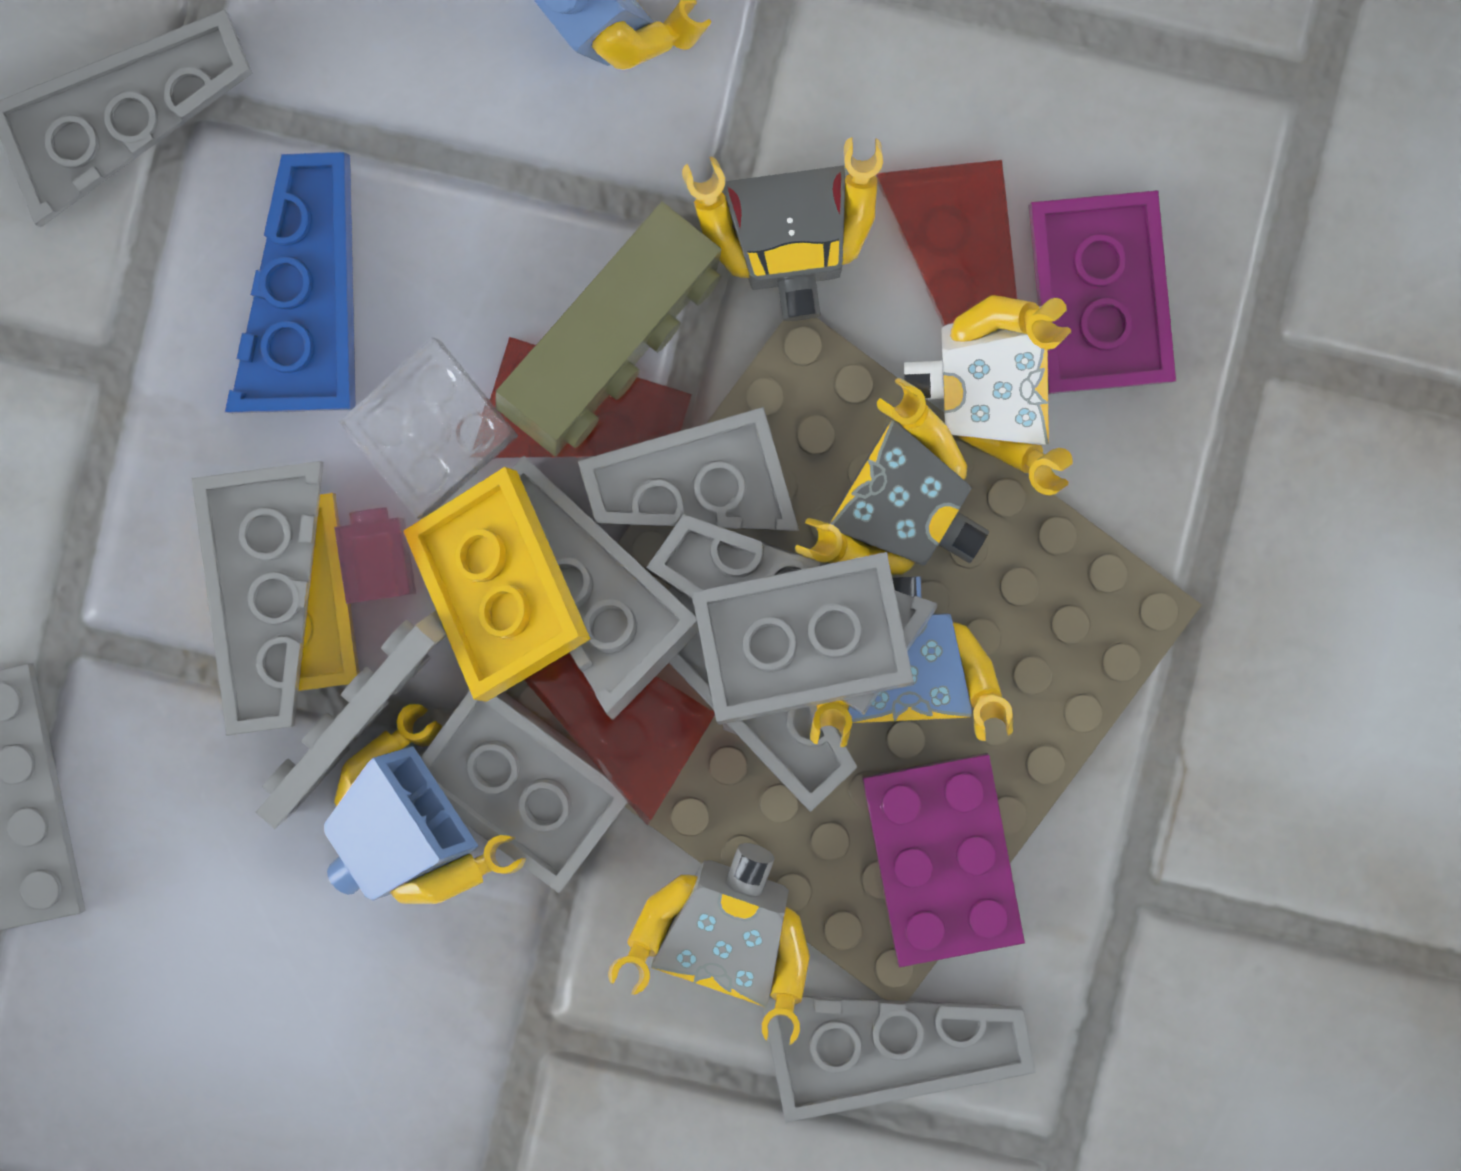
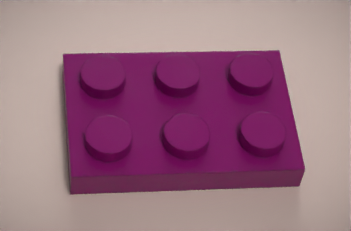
[1028,190,1176,395]
[862,753,1025,968]

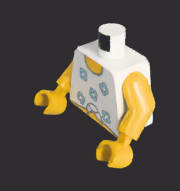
[904,295,1073,496]

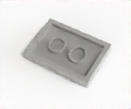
[691,552,914,725]
[421,690,636,893]

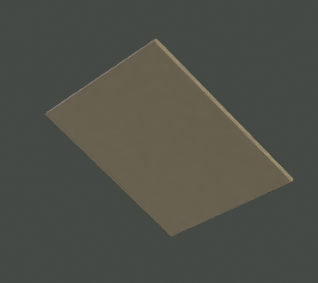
[506,317,1202,1001]

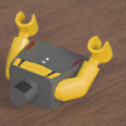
[682,137,883,321]

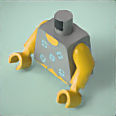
[608,843,810,1045]

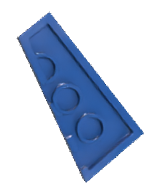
[225,152,356,414]

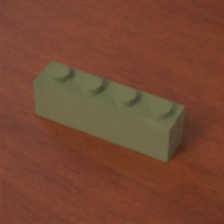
[496,201,722,457]

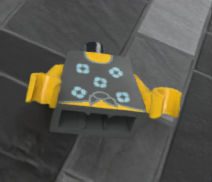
[795,378,989,575]

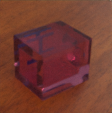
[334,507,417,604]

